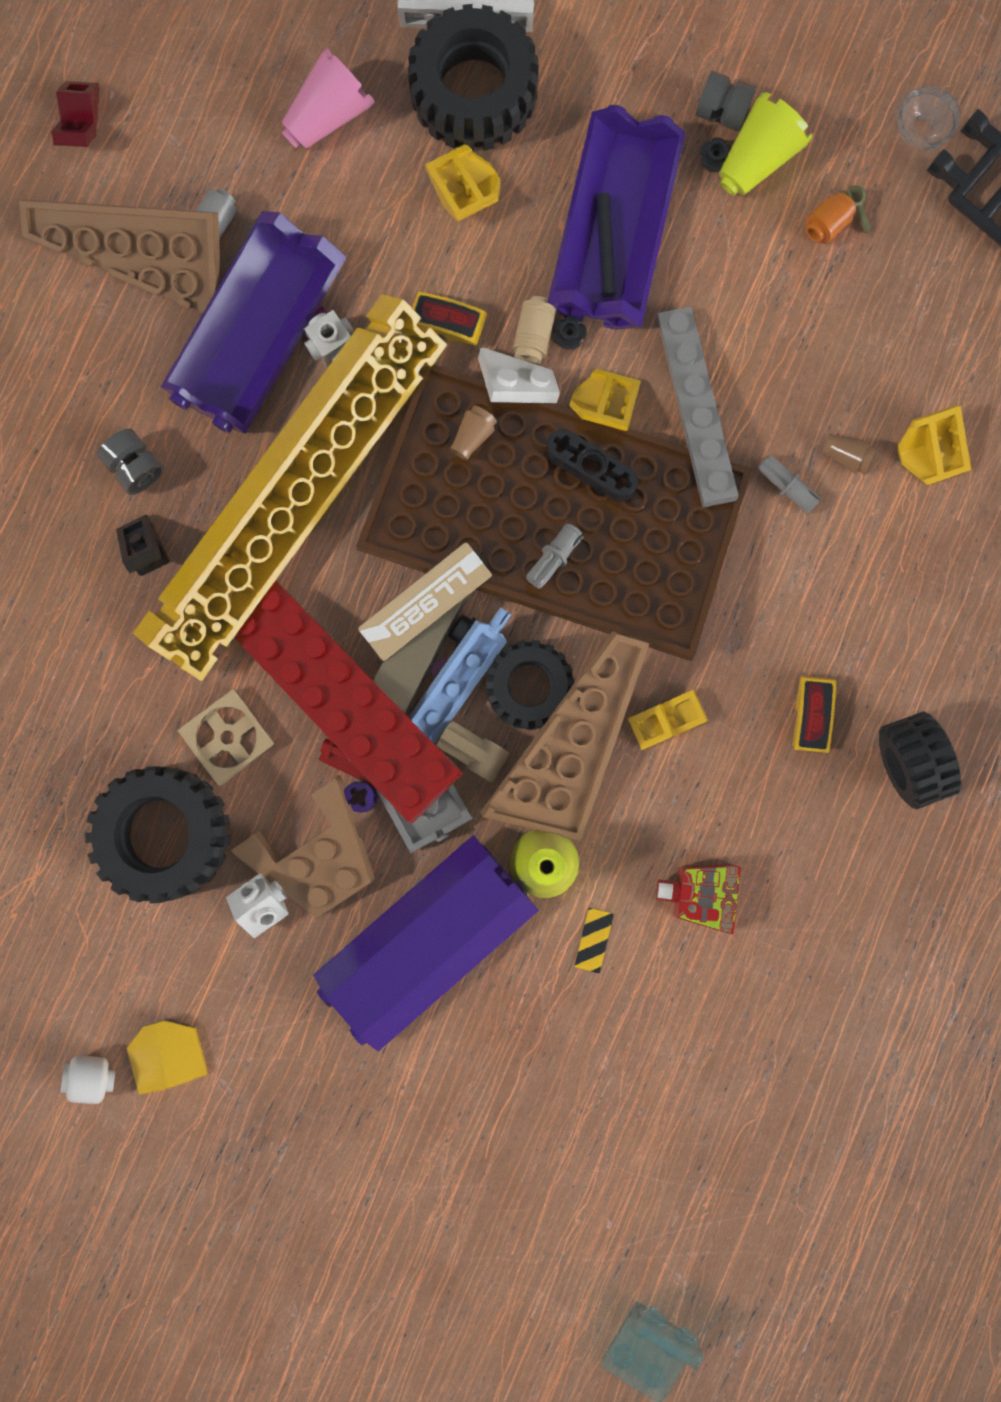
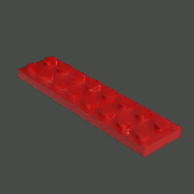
[234,580,463,824]

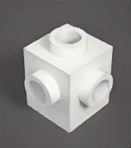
[304,310,354,368]
[226,873,289,938]

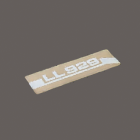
[358,543,492,661]

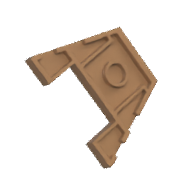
[231,775,375,918]

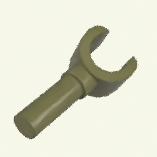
[840,185,872,233]

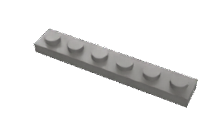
[657,307,738,507]

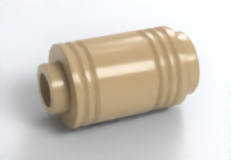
[512,296,556,364]

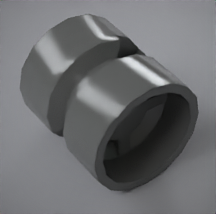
[695,71,756,132]
[97,429,164,495]

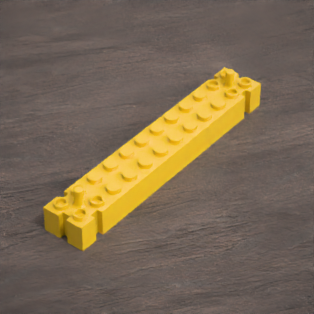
[133,294,447,681]

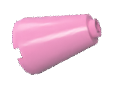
[281,48,375,149]

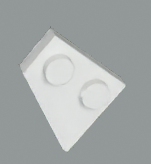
[478,348,560,403]

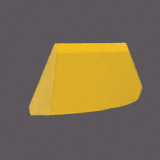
[425,144,501,222]
[569,369,641,431]
[898,404,971,485]
[126,1020,208,1095]

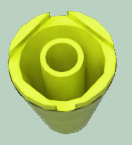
[719,92,813,196]
[509,830,579,898]

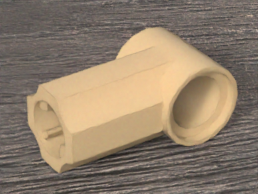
[436,720,511,783]

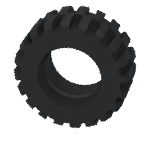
[407,4,539,152]
[85,766,231,904]

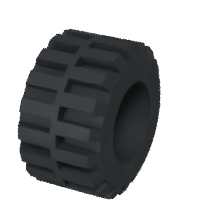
[486,640,575,730]
[879,711,961,810]

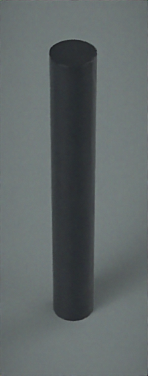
[596,193,616,297]

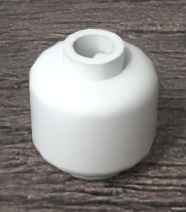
[60,1055,115,1104]

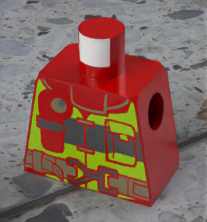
[656,864,741,934]

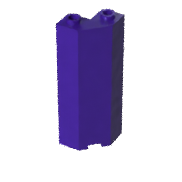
[547,105,686,330]
[161,211,347,434]
[313,835,539,1052]

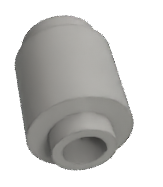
[195,188,238,238]

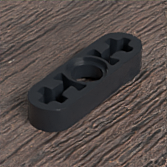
[546,429,638,502]

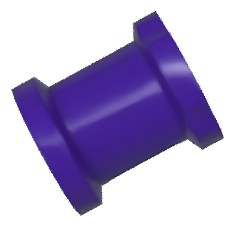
[344,782,377,813]

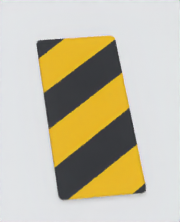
[575,908,614,973]

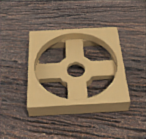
[177,689,276,786]

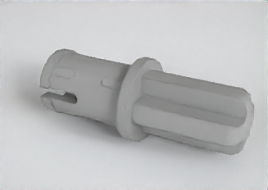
[758,456,822,514]
[526,524,583,588]

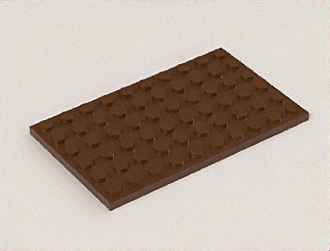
[356,364,752,661]

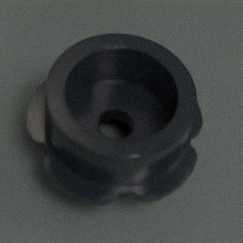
[700,138,732,172]
[553,316,587,350]
[448,614,476,647]

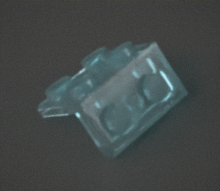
[602,1301,704,1402]

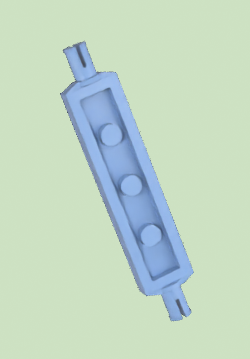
[408,607,513,743]

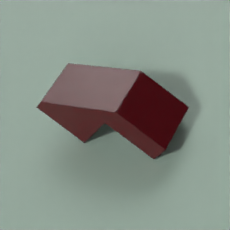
[51,81,100,147]

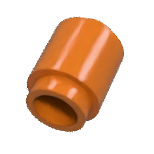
[805,192,856,244]

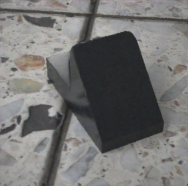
[116,514,169,576]

